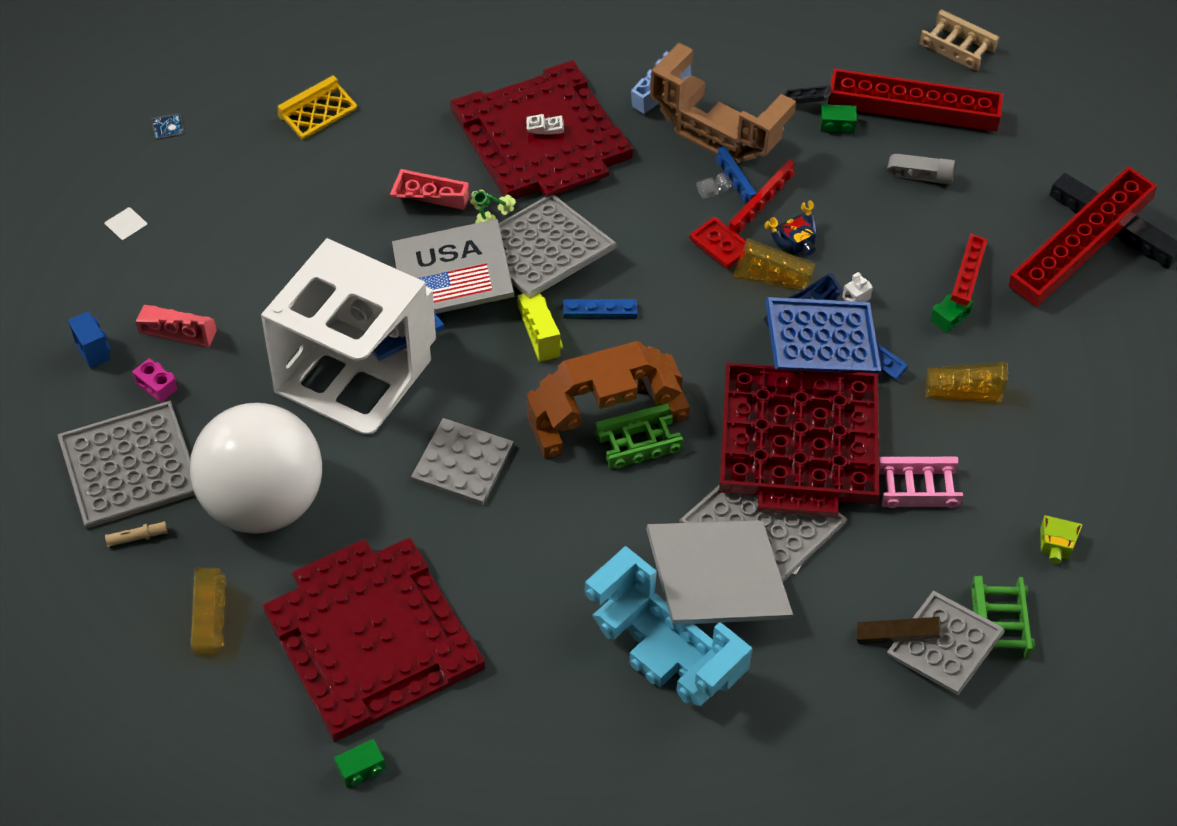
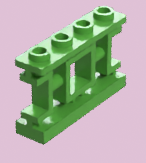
[595,403,683,469]

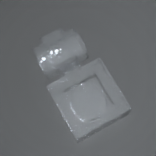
[696,173,731,199]

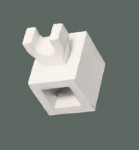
[842,272,873,302]

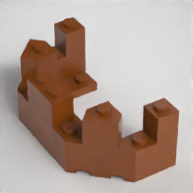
[527,341,690,459]

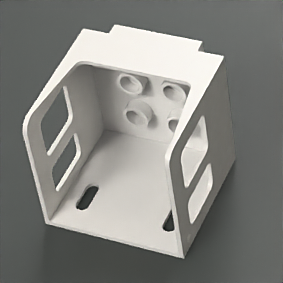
[261,238,436,435]

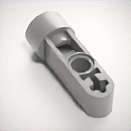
[887,154,955,185]

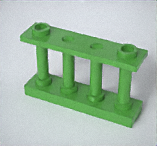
[971,576,1035,659]

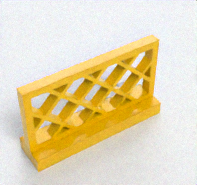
[278,75,358,140]

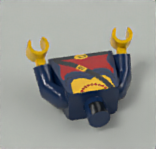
[764,200,817,255]

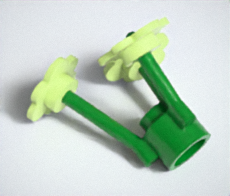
[470,190,516,223]

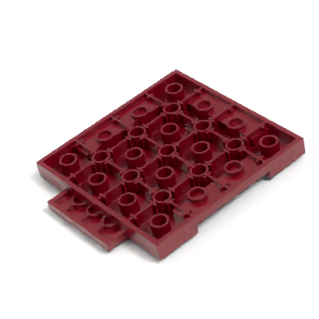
[450,60,633,199]
[719,363,879,518]
[262,537,485,742]

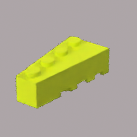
[518,293,563,362]

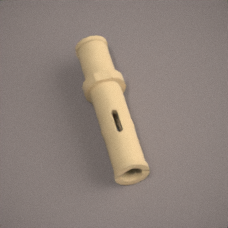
[105,521,168,547]

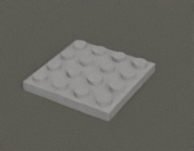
[411,418,514,505]
[887,591,1004,695]

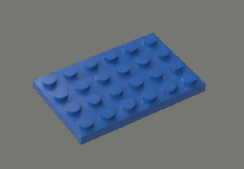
[765,297,881,374]

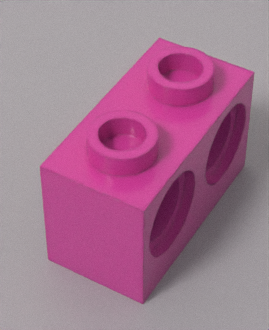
[132,358,178,403]

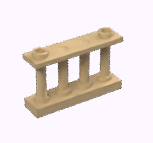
[919,10,999,71]

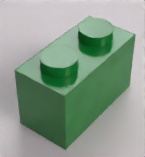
[820,104,857,133]
[930,294,974,333]
[334,739,386,788]

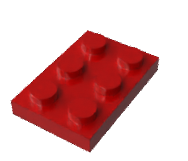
[689,216,753,269]

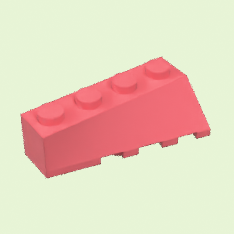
[390,169,469,210]
[136,305,217,347]

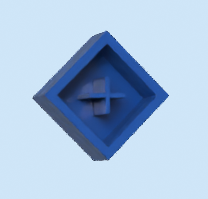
[68,311,111,369]

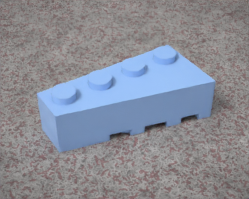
[631,51,691,114]

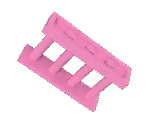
[879,457,963,508]

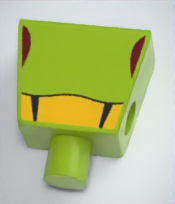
[1040,515,1082,564]

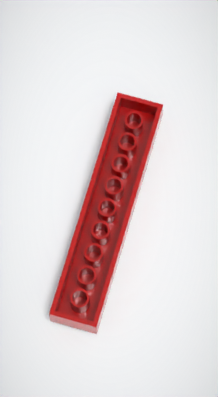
[827,69,1003,132]
[1009,166,1157,307]

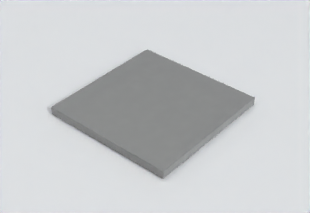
[646,520,793,625]

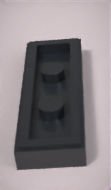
[784,85,832,104]

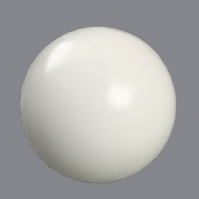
[190,403,322,534]

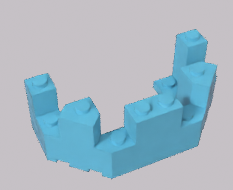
[585,546,752,706]

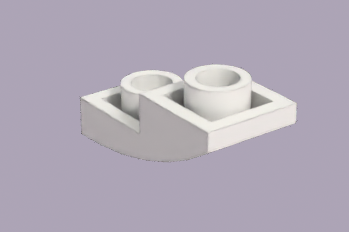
[527,114,564,134]

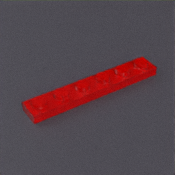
[729,160,795,234]
[950,234,988,307]

